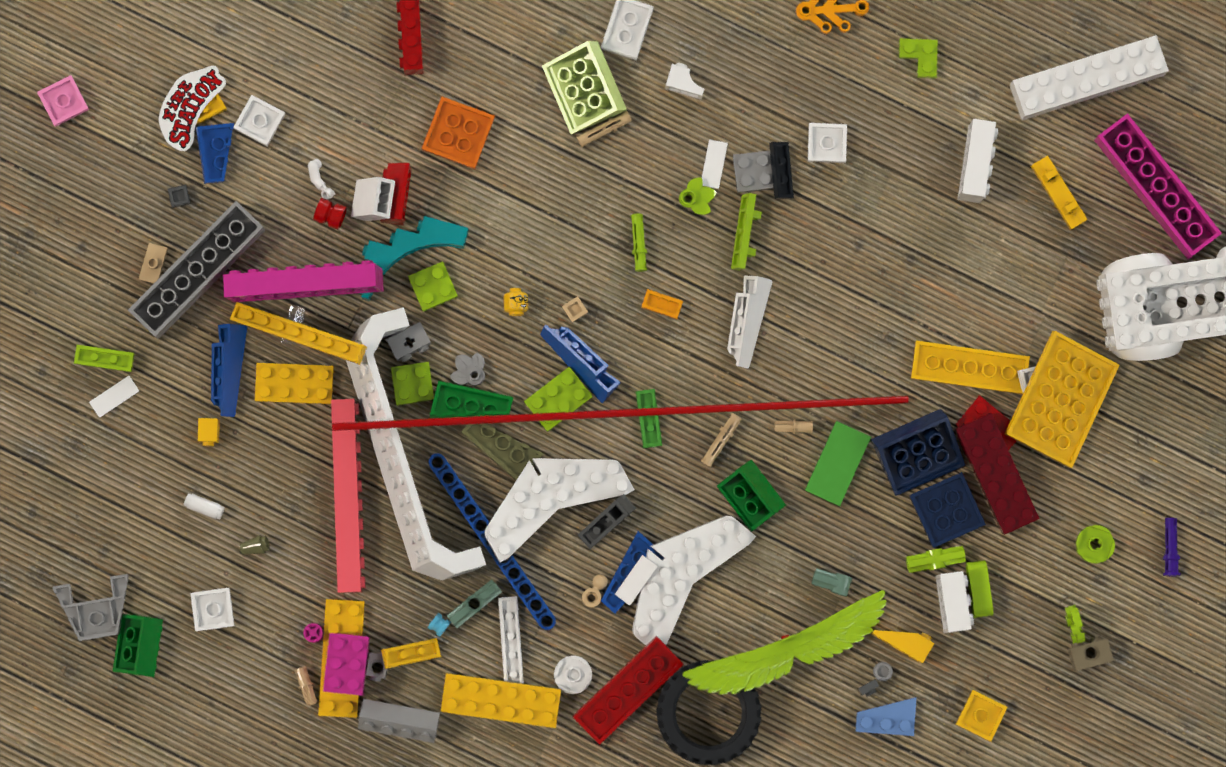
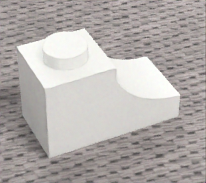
[665,63,704,100]

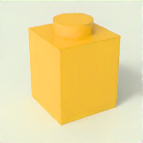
[198,418,220,447]

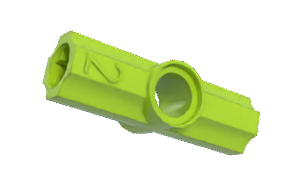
[906,546,966,573]

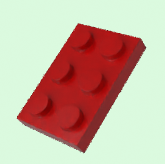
[955,395,1017,450]

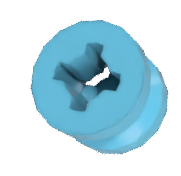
[427,613,451,637]

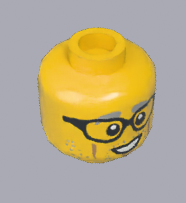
[503,288,528,316]

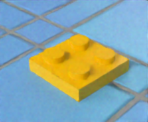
[955,690,1008,742]

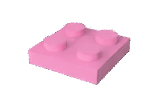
[37,75,89,127]

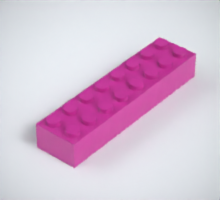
[1094,113,1222,260]
[223,260,384,303]

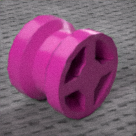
[303,623,324,643]

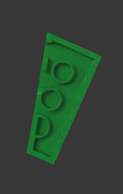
[430,380,513,418]

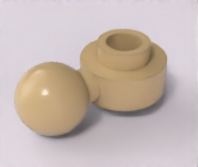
[581,574,608,608]

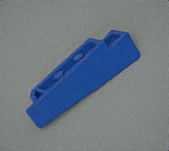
[211,324,247,417]
[540,325,621,403]

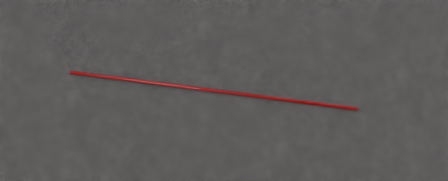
[332,396,909,431]

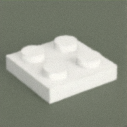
[233,95,286,147]
[808,123,847,163]
[191,588,235,632]

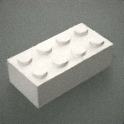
[957,119,998,203]

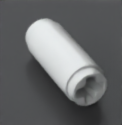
[184,493,225,520]

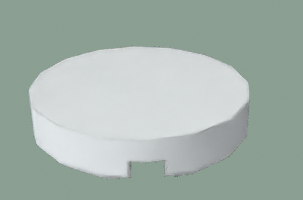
[554,655,592,694]

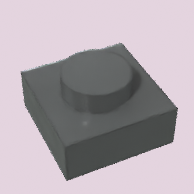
[857,679,879,697]

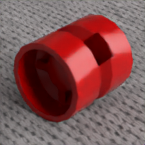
[313,198,347,230]

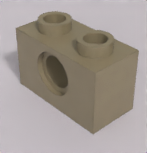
[1067,636,1114,671]

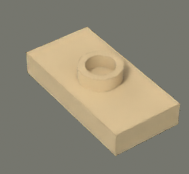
[139,243,168,284]

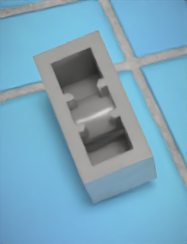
[386,322,431,362]

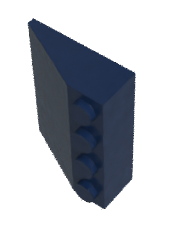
[871,409,965,496]

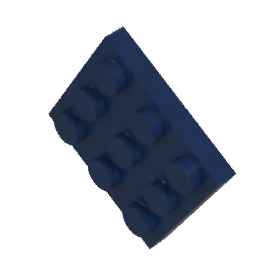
[909,472,986,548]

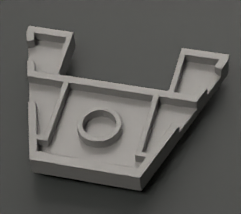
[52,574,129,641]

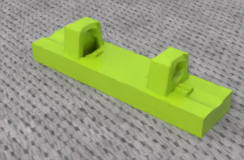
[731,193,762,271]

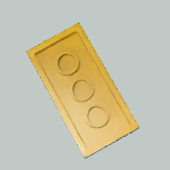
[255,363,334,405]

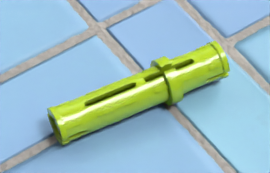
[631,213,647,272]

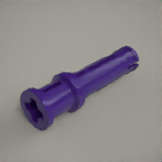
[1163,518,1181,577]

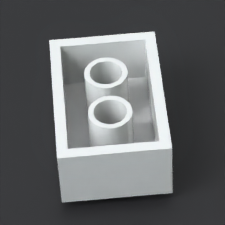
[935,571,974,633]

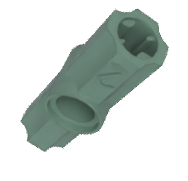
[447,579,502,628]

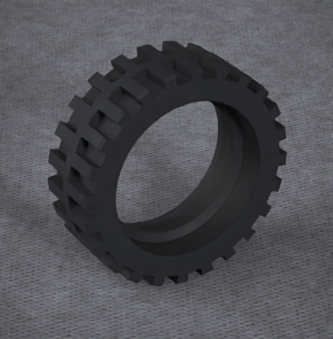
[656,660,762,765]

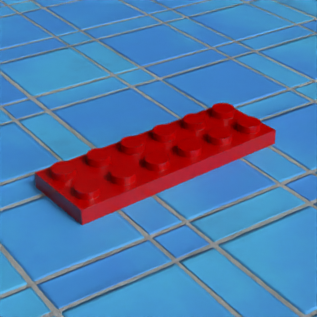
[572,635,684,745]

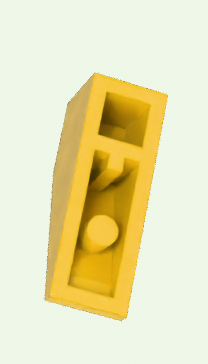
[871,630,934,664]

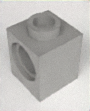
[366,652,388,682]

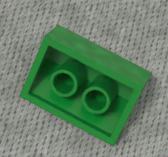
[717,459,786,532]
[112,614,163,677]

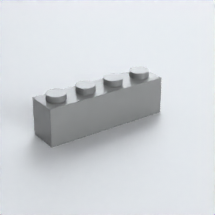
[358,699,440,743]

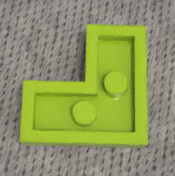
[899,38,938,78]

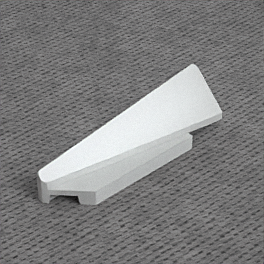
[727,275,772,368]

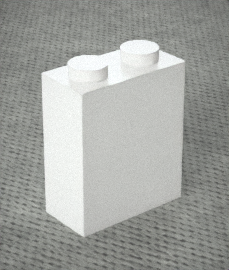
[351,177,395,221]

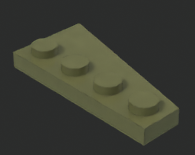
[461,424,544,480]

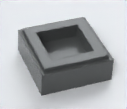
[168,185,191,208]

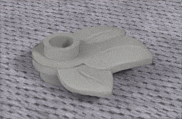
[450,352,485,386]

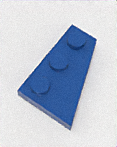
[196,123,234,184]

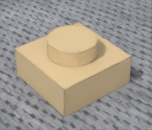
[562,296,588,323]

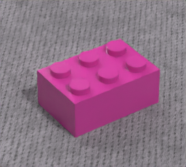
[323,633,370,696]

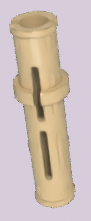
[576,111,632,148]
[701,413,742,468]

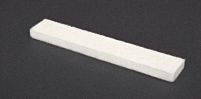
[498,596,524,684]

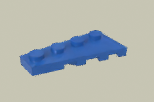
[601,531,664,614]

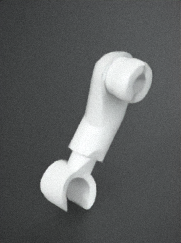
[308,159,336,200]

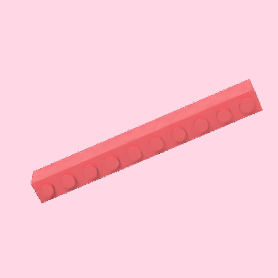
[331,399,366,593]

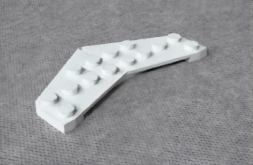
[484,458,635,563]
[632,515,756,645]

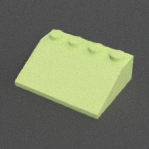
[542,41,627,135]

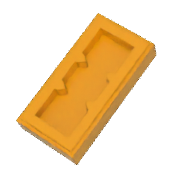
[641,289,683,320]

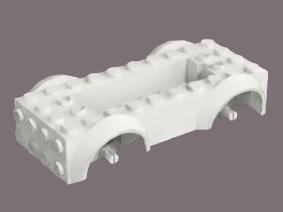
[1096,246,1226,361]

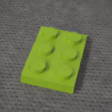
[524,367,593,432]

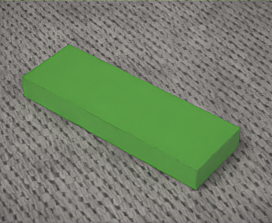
[636,389,662,449]

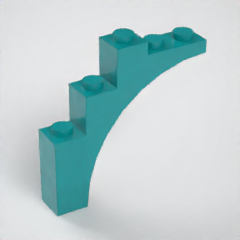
[359,216,469,302]

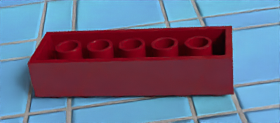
[954,413,1040,535]

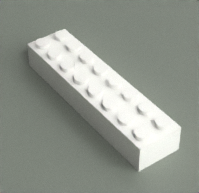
[1010,36,1169,120]

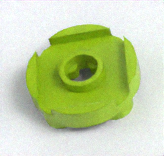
[1075,525,1115,564]
[1065,605,1085,644]

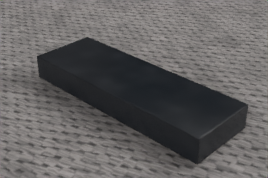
[769,142,794,199]

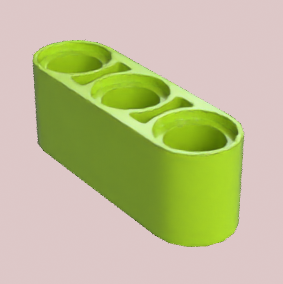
[966,560,994,618]

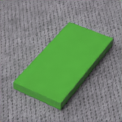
[805,421,871,507]

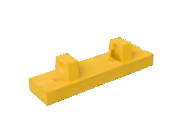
[1031,155,1088,230]

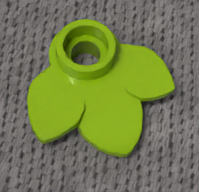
[679,177,716,215]

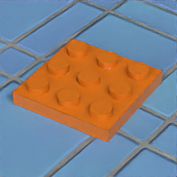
[421,96,495,170]

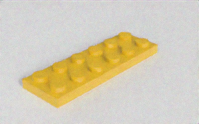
[910,340,1030,395]
[318,599,365,718]
[441,673,561,728]

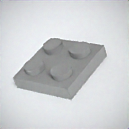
[733,151,773,193]

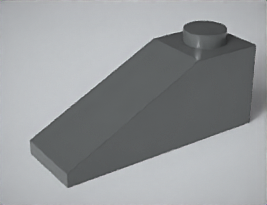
[578,494,636,549]

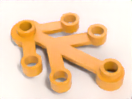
[796,0,869,34]

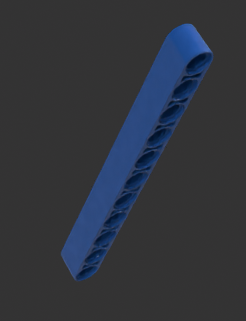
[429,453,556,630]

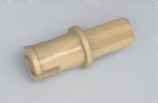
[774,419,813,434]
[294,666,317,706]

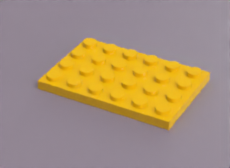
[1005,331,1120,468]

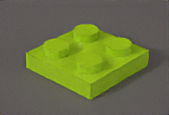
[408,261,458,312]
[391,362,434,406]

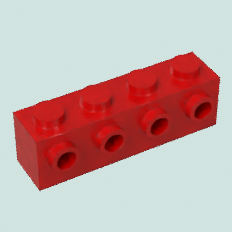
[396,0,424,75]

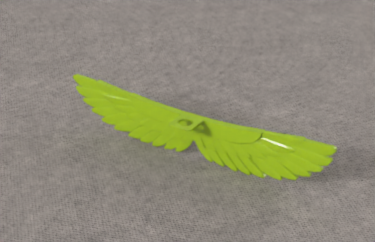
[682,590,887,695]

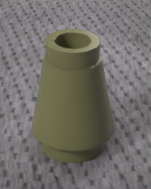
[240,535,270,555]

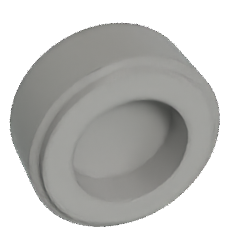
[873,662,893,681]

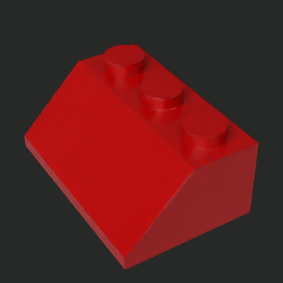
[380,163,412,226]

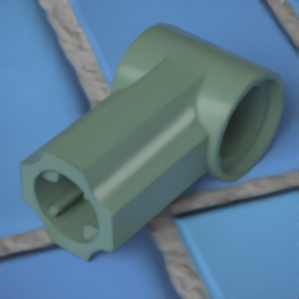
[811,568,852,597]

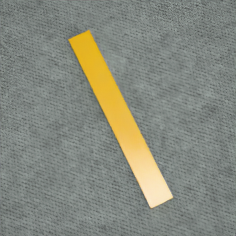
[230,302,367,365]

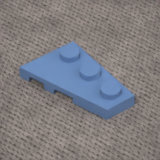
[855,697,916,736]

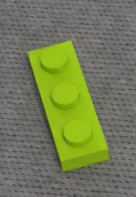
[74,345,135,372]

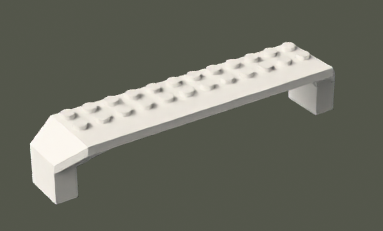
[346,308,486,580]

